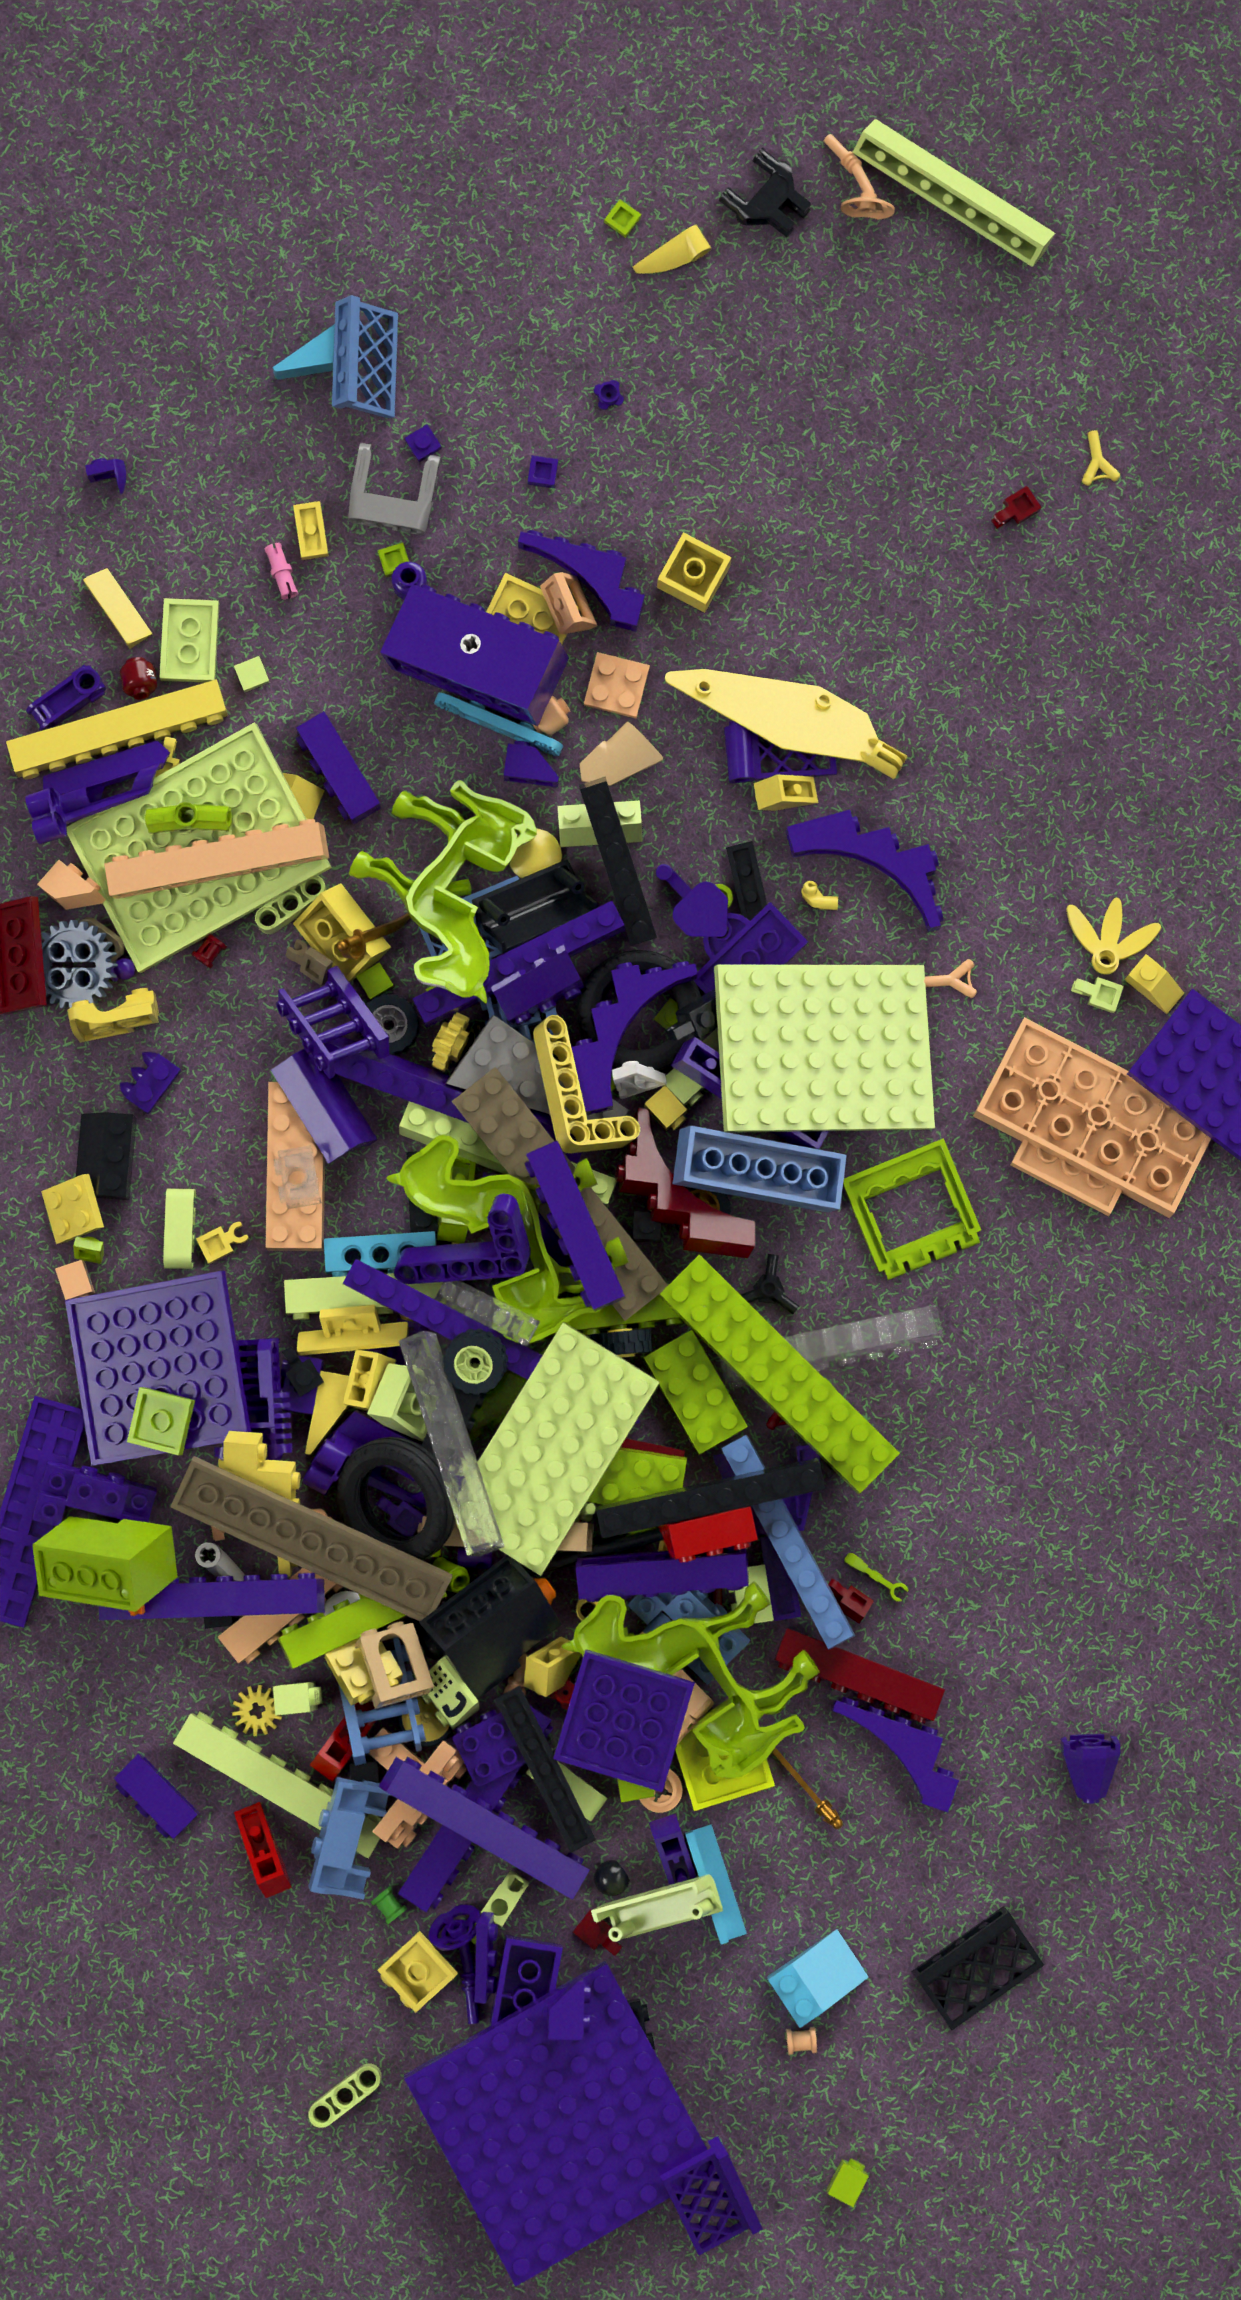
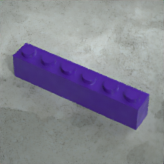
[671,1037,829,1149]
[524,1141,626,1311]
[575,1546,749,1602]

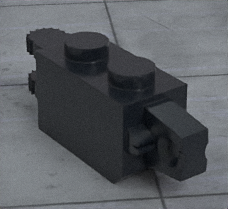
[665,989,718,1040]

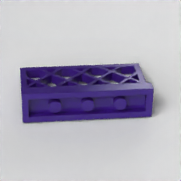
[660,2136,763,2256]

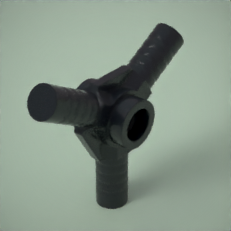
[741,1254,799,1315]

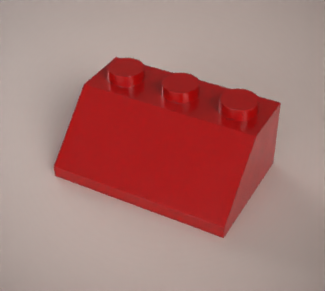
[659,1506,758,1563]

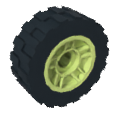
[443,1329,508,1395]

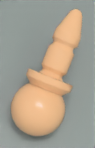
[503,1653,527,1696]

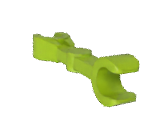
[844,1553,908,1601]

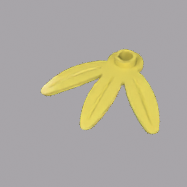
[1066,898,1161,975]

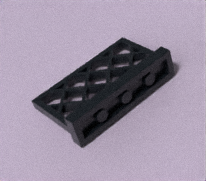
[911,1906,1044,2030]

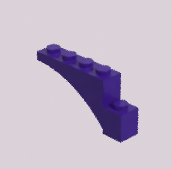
[518,530,645,632]
[831,1697,959,1813]

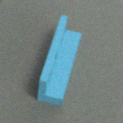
[685,1824,747,1944]

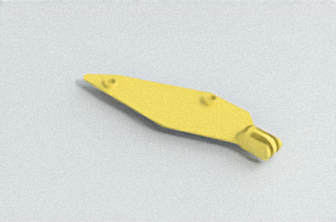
[665,669,907,779]

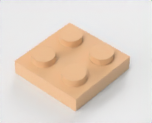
[584,652,650,719]

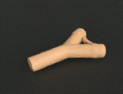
[924,959,977,998]

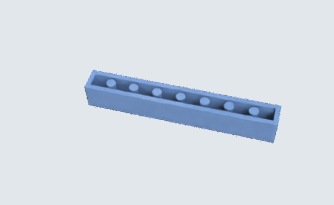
[721,1435,855,1649]

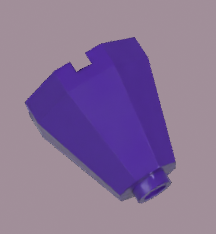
[1061,1734,1120,1804]

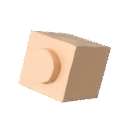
[55,1260,95,1300]

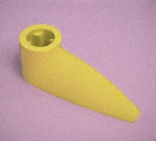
[633,225,711,273]

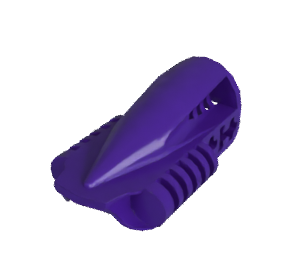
[214,1338,293,1461]

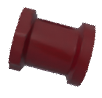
[191,934,227,969]

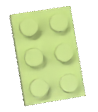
[160,598,219,683]

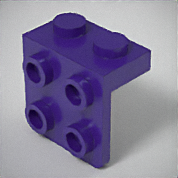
[452,1709,525,1787]

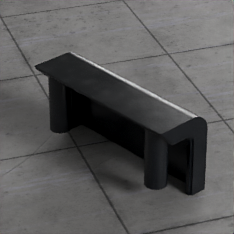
[472,859,598,954]

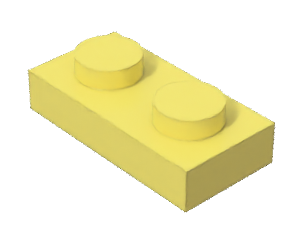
[293,501,329,560]

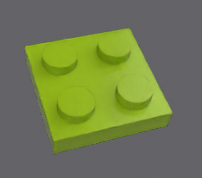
[127,1387,195,1456]

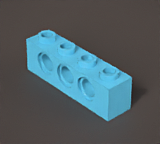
[324,1231,437,1277]

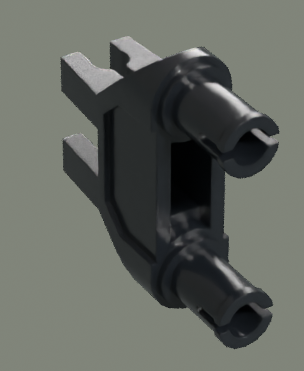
[718,148,811,238]

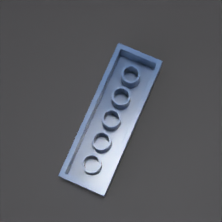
[673,1126,847,1212]

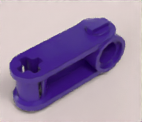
[26,665,106,731]

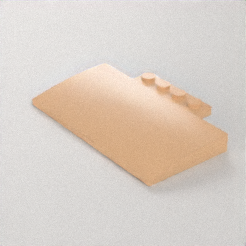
[973,1017,1211,1218]

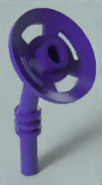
[429,1905,481,2024]

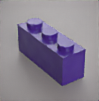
[114,1753,200,1839]

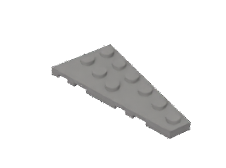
[445,1015,628,1120]

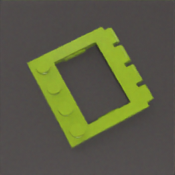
[843,1138,981,1280]

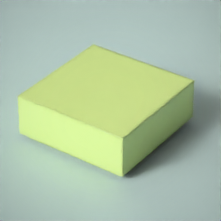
[234,656,270,692]

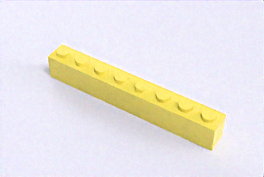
[6,679,228,780]

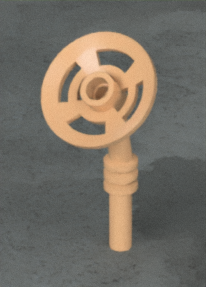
[824,134,895,219]

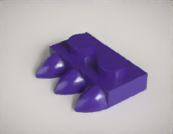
[120,1052,181,1114]

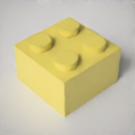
[657,532,732,613]

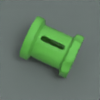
[370,1886,407,1925]

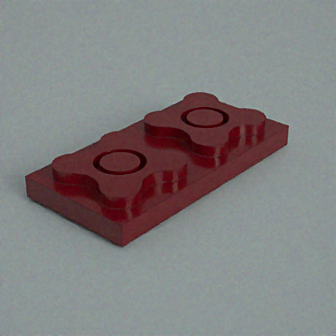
[0,896,47,1015]

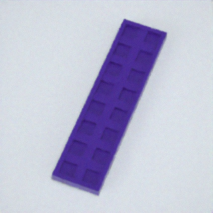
[0,1396,85,1628]

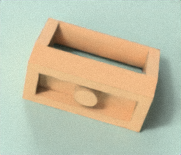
[540,572,597,635]

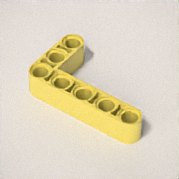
[533,1015,640,1153]

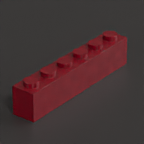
[774,1628,945,1724]

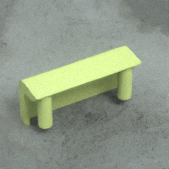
[591,1874,723,1942]

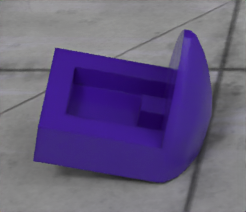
[85,458,126,495]

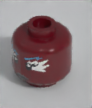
[120,657,157,700]

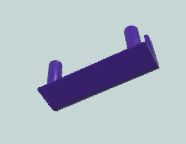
[271,1049,378,1164]

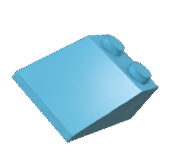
[767,1929,868,2028]

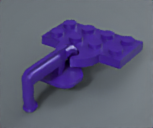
[656,864,809,994]

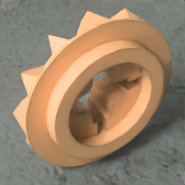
[640,1769,682,1813]

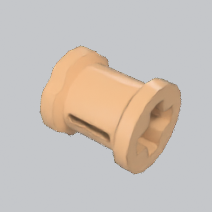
[786,2027,817,2055]

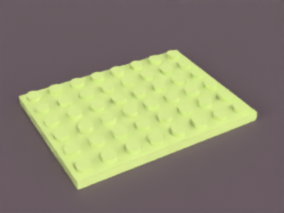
[67,722,332,973]
[714,965,935,1132]

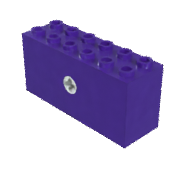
[380,584,569,726]

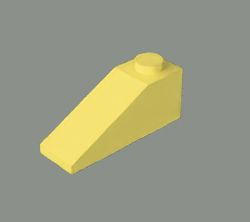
[305,1371,350,1456]

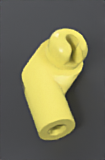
[801,881,838,910]

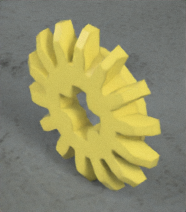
[232,1685,282,1736]

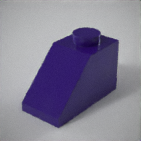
[504,741,559,788]

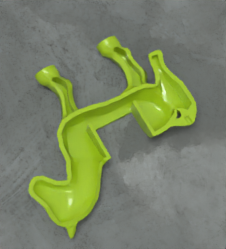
[349,780,537,1004]
[386,1134,629,1344]
[562,1581,820,1778]

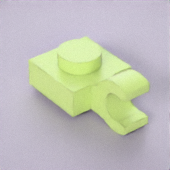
[1071,977,1124,1013]

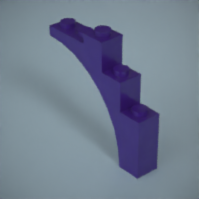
[786,810,944,932]
[571,961,698,1116]

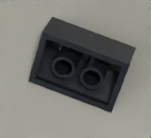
[76,1112,137,1200]

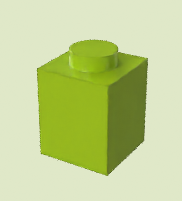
[826,2158,869,2207]

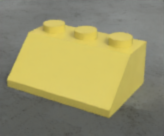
[293,883,391,983]

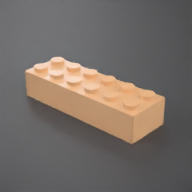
[266,1082,325,1251]

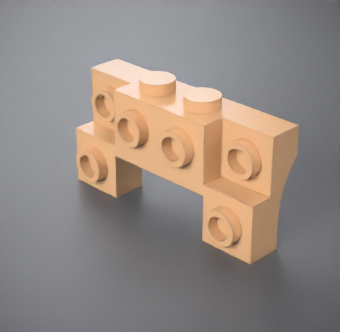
[372,1740,467,1849]

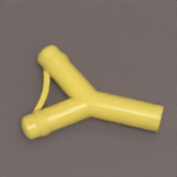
[1082,430,1120,486]

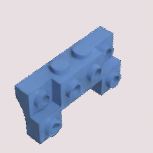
[628,1590,750,1685]
[308,1777,390,1900]

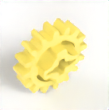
[432,1012,470,1072]

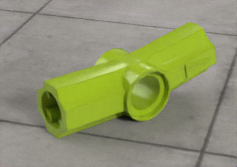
[145,802,232,834]

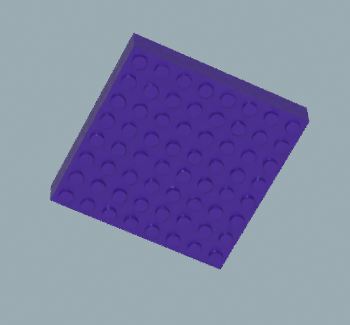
[404,1961,712,2287]

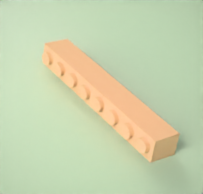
[104,819,329,899]

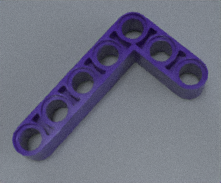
[394,1193,531,1284]

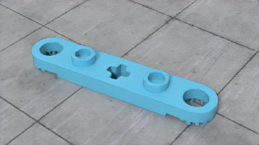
[434,692,563,757]

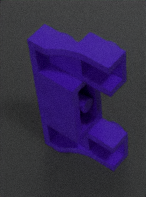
[32,1460,157,1526]

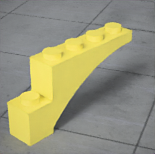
[223,1431,300,1577]

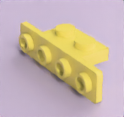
[297,1305,409,1356]

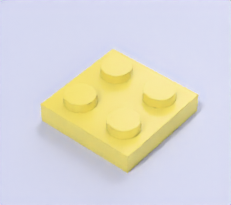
[41,1174,104,1244]

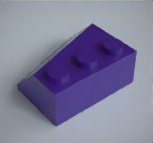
[491,945,585,1026]

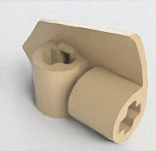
[580,722,663,786]

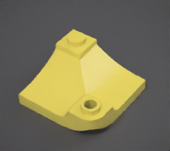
[67,988,160,1042]

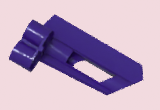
[25,740,170,845]
[302,1410,465,1508]

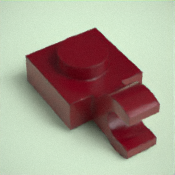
[991,486,1042,529]
[828,1579,874,1624]
[573,1909,623,1956]

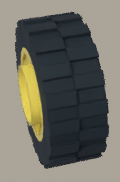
[590,1328,653,1358]

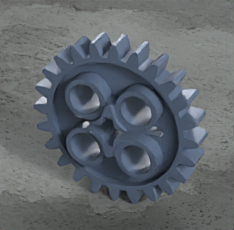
[41,920,118,1008]

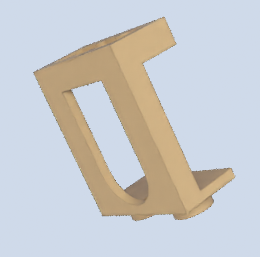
[354,1622,434,1709]

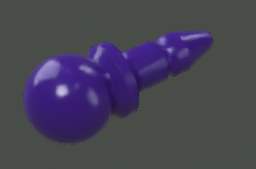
[85,958,136,983]

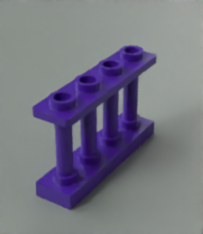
[276,966,389,1079]

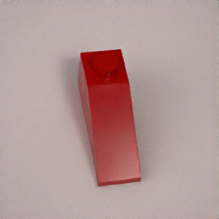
[310,1701,386,1782]
[234,1802,292,1898]

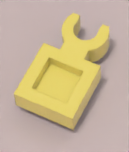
[196,1222,249,1264]

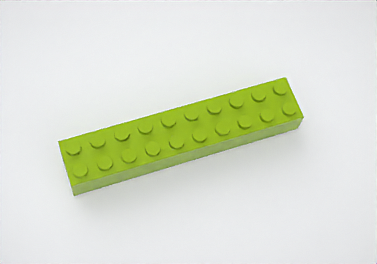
[659,1254,900,1494]

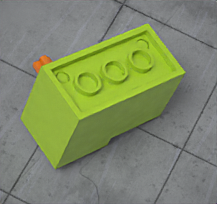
[32,1516,178,1616]

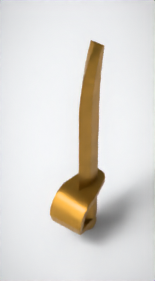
[336,913,410,959]
[772,1747,843,1829]

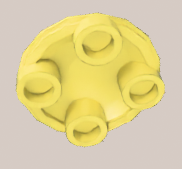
[509,828,562,879]

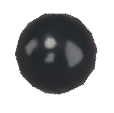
[594,1860,630,1896]

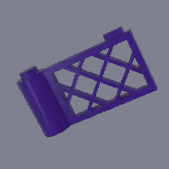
[724,721,837,783]

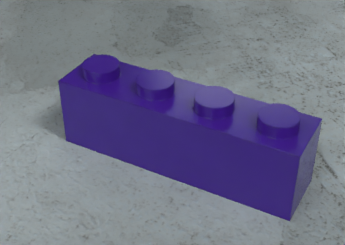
[295,711,381,825]

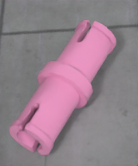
[265,543,298,600]

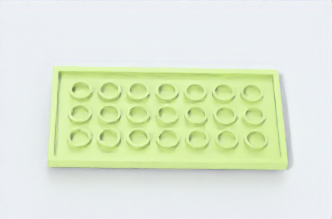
[456,1322,660,1576]

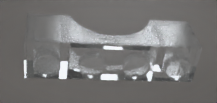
[435,1281,540,1347]

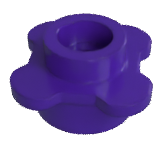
[594,380,624,410]

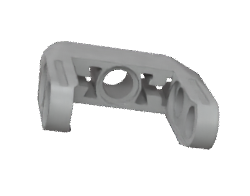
[348,443,441,535]

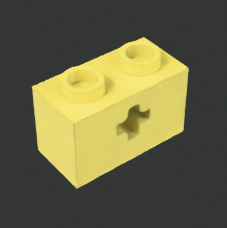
[343,1349,396,1411]

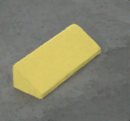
[83,568,152,649]

